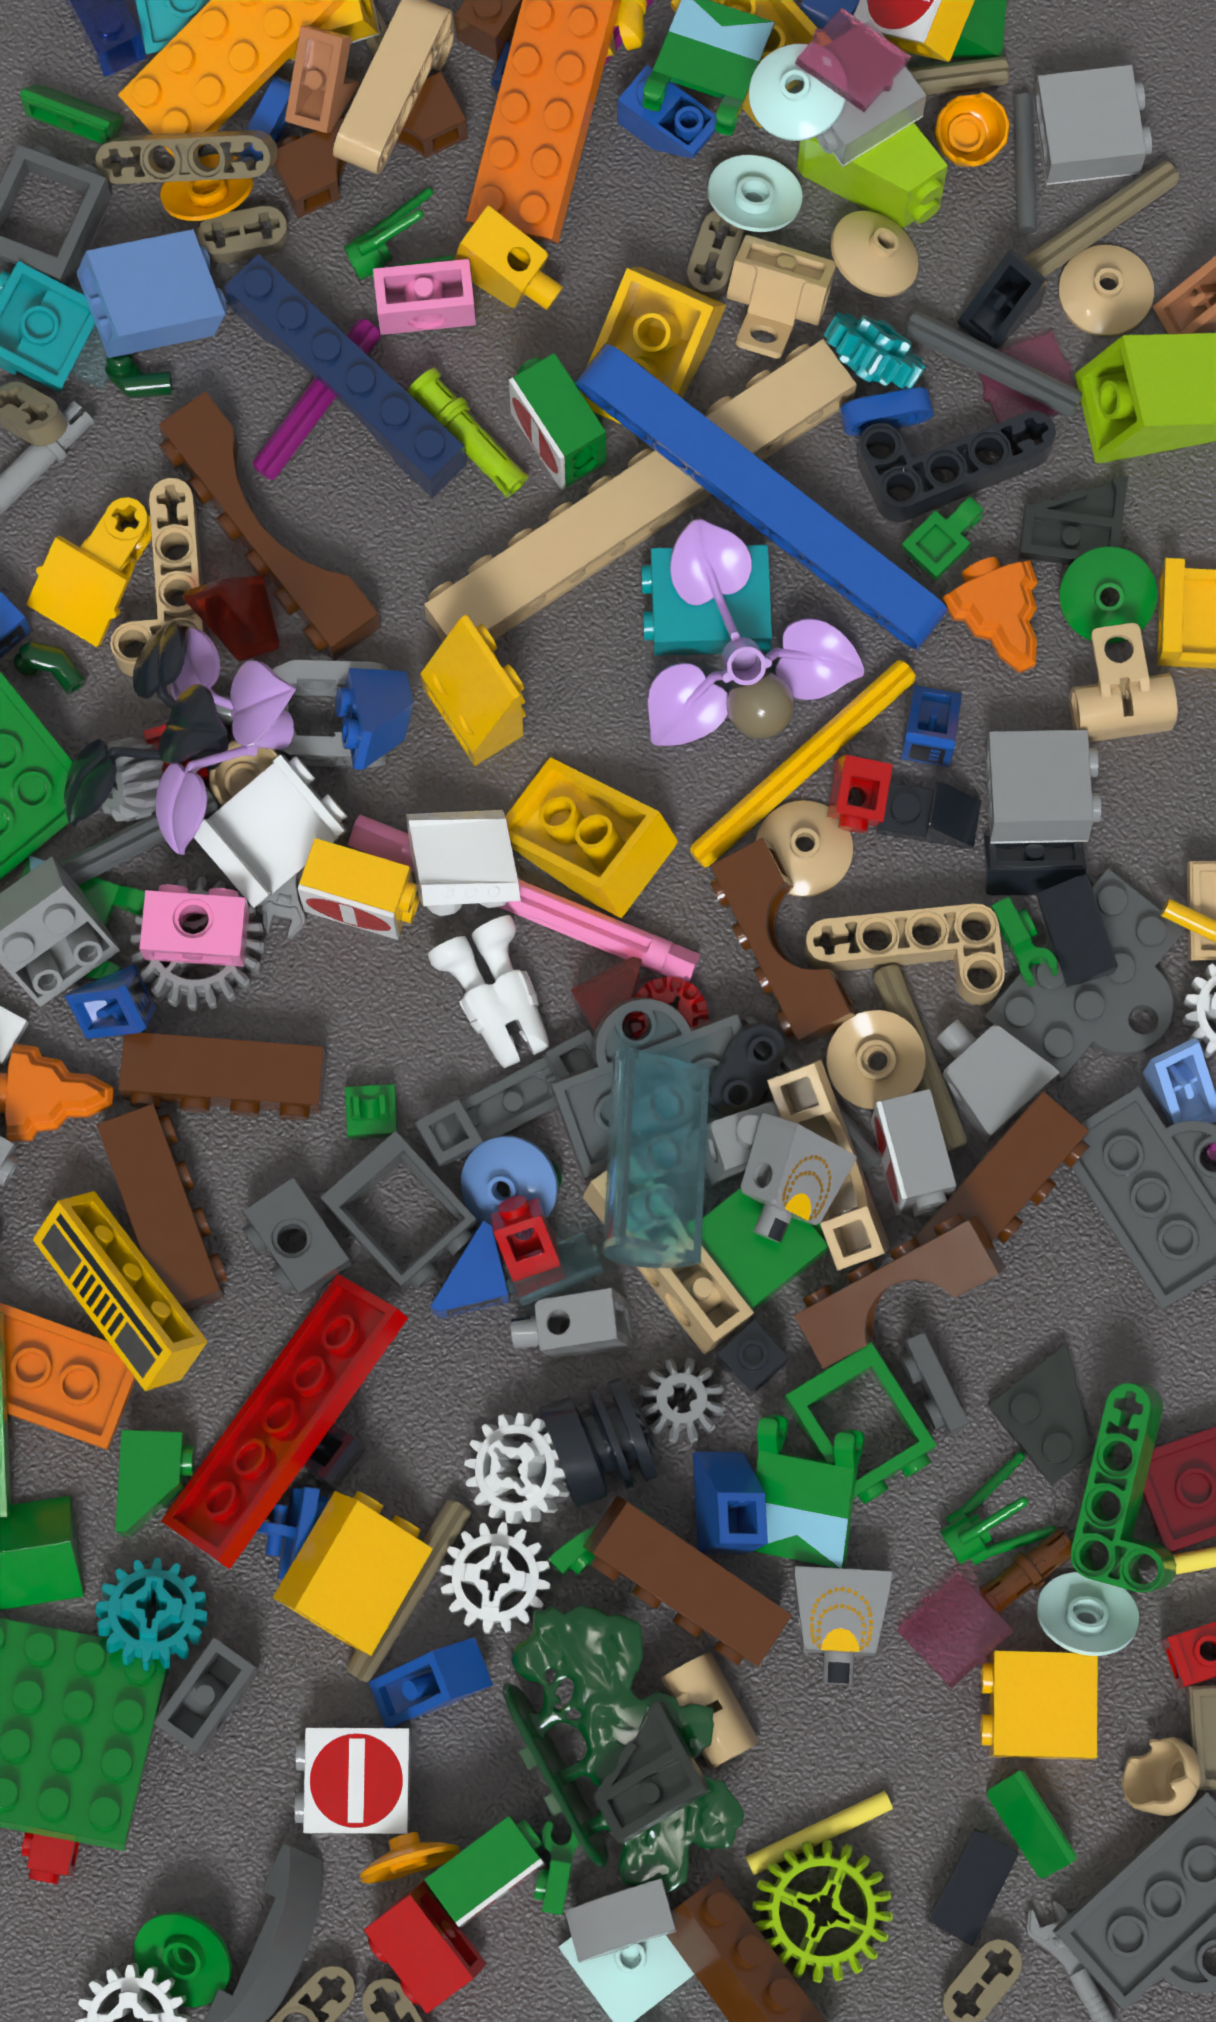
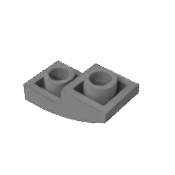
[565,1879,677,1963]

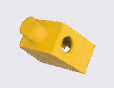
[454,205,564,310]

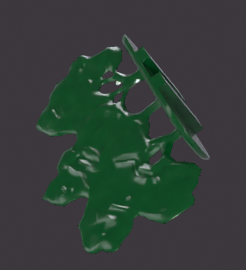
[502,1605,744,1894]

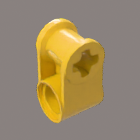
[80,497,152,577]

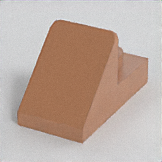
[285,25,359,133]

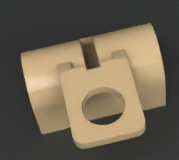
[727,235,836,358]
[1068,623,1178,742]
[661,1652,760,1770]

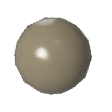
[726,672,795,739]

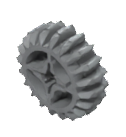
[130,877,265,1011]

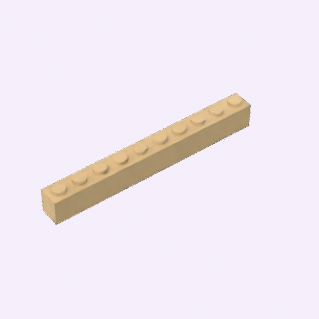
[424,339,857,641]

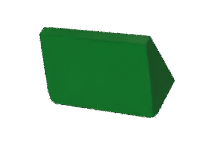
[19,84,124,145]
[986,1770,1077,1878]

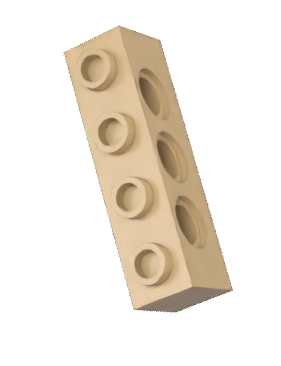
[583,1153,754,1355]

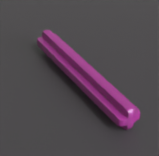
[253,318,380,480]

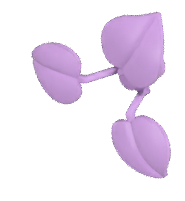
[647,519,864,746]
[155,628,296,855]

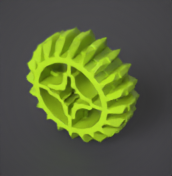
[752,1840,893,1983]

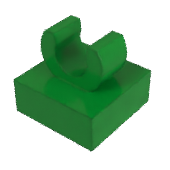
[345,1084,398,1139]

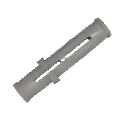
[0,401,95,516]

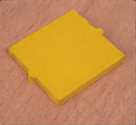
[26,535,131,647]

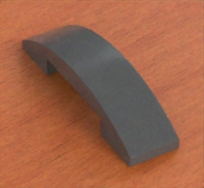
[414,1029,594,1167]
[204,1843,322,2022]

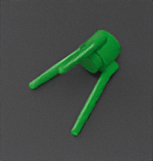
[343,187,455,281]
[939,1452,1056,1566]

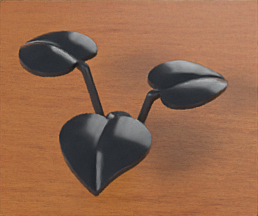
[64,619,229,827]

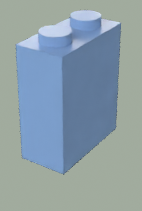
[77,229,227,358]

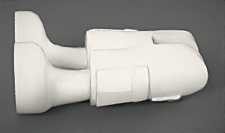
[428,915,549,1069]

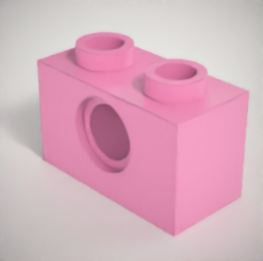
[373,259,476,335]
[140,884,250,967]

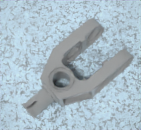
[215,660,389,768]

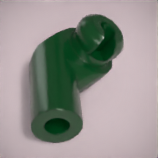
[105,354,172,398]
[13,641,86,695]

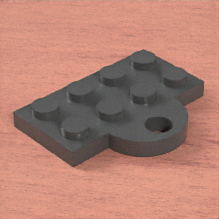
[983,869,1185,1082]
[548,997,768,1177]
[1072,1087,1216,1310]
[1052,1791,1216,2012]

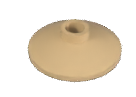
[830,211,919,297]
[1058,245,1154,337]
[756,800,853,897]
[827,1010,926,1110]

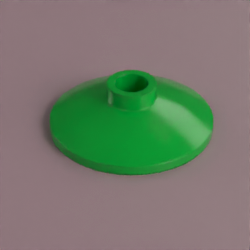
[1059,546,1157,644]
[134,1912,232,2008]

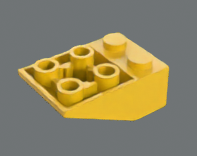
[420,614,526,766]

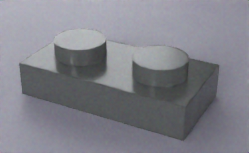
[900,1332,969,1437]

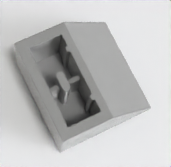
[0,857,120,1007]

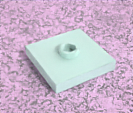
[558,1935,695,2022]

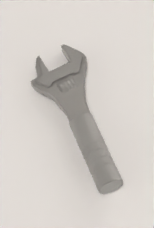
[257,873,306,940]
[1026,1901,1116,2022]

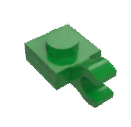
[901,497,984,581]
[991,897,1059,988]
[534,1821,579,1916]

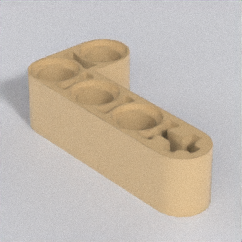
[333,0,454,175]
[110,478,207,677]
[804,903,1005,1006]

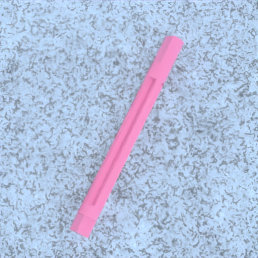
[348,814,701,982]

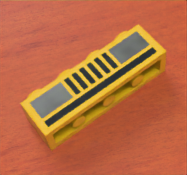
[33,1191,208,1391]

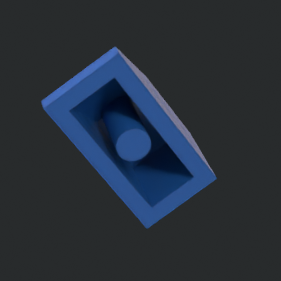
[368,1637,493,1728]

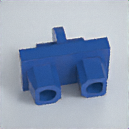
[256,1487,330,1580]

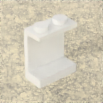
[194,755,347,908]

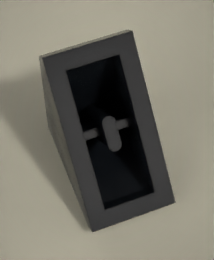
[957,249,1048,350]
[303,1424,365,1491]

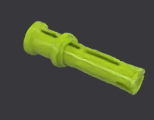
[407,368,529,498]

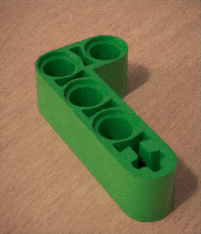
[1071,1383,1176,1593]

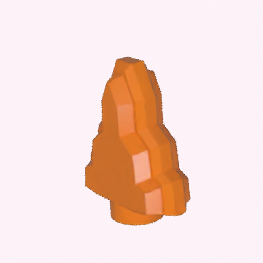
[941,557,1038,674]
[0,1043,115,1143]

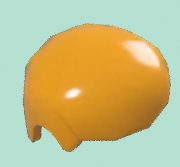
[934,92,1010,167]

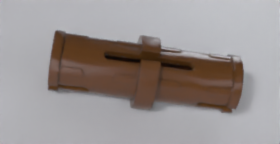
[978,1527,1073,1615]

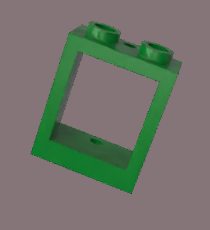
[784,1342,937,1505]

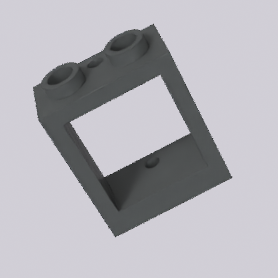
[0,144,112,288]
[320,1131,478,1293]

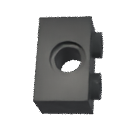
[242,1178,352,1300]
[153,1638,260,1756]

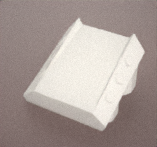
[406,810,521,916]

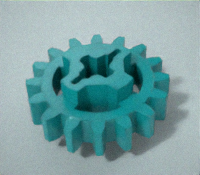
[824,312,926,389]
[96,1558,207,1671]

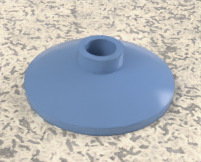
[461,1136,558,1231]

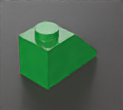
[115,1430,195,1537]

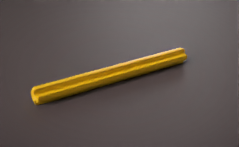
[690,660,916,868]

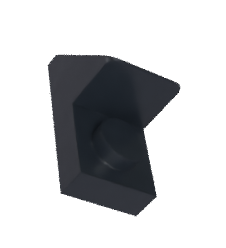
[876,781,981,850]

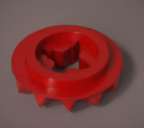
[629,977,709,1038]

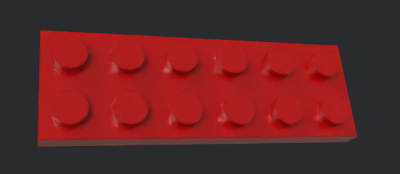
[161,1274,408,1569]

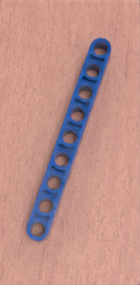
[575,344,948,650]

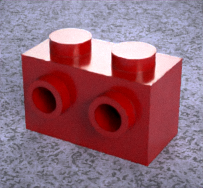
[363,1881,487,2014]

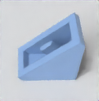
[1143,1038,1216,1126]

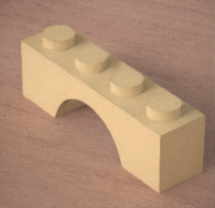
[767,1059,890,1271]

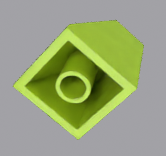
[797,123,948,229]
[1075,333,1216,463]

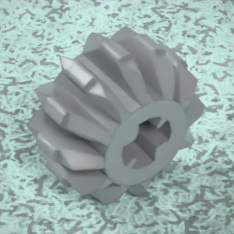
[102,737,164,822]
[639,1358,724,1444]

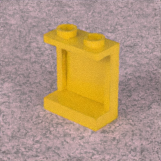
[1156,558,1216,669]

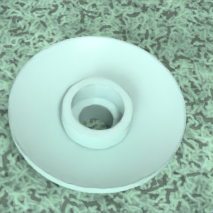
[749,44,847,141]
[707,155,803,232]
[1037,1572,1139,1656]

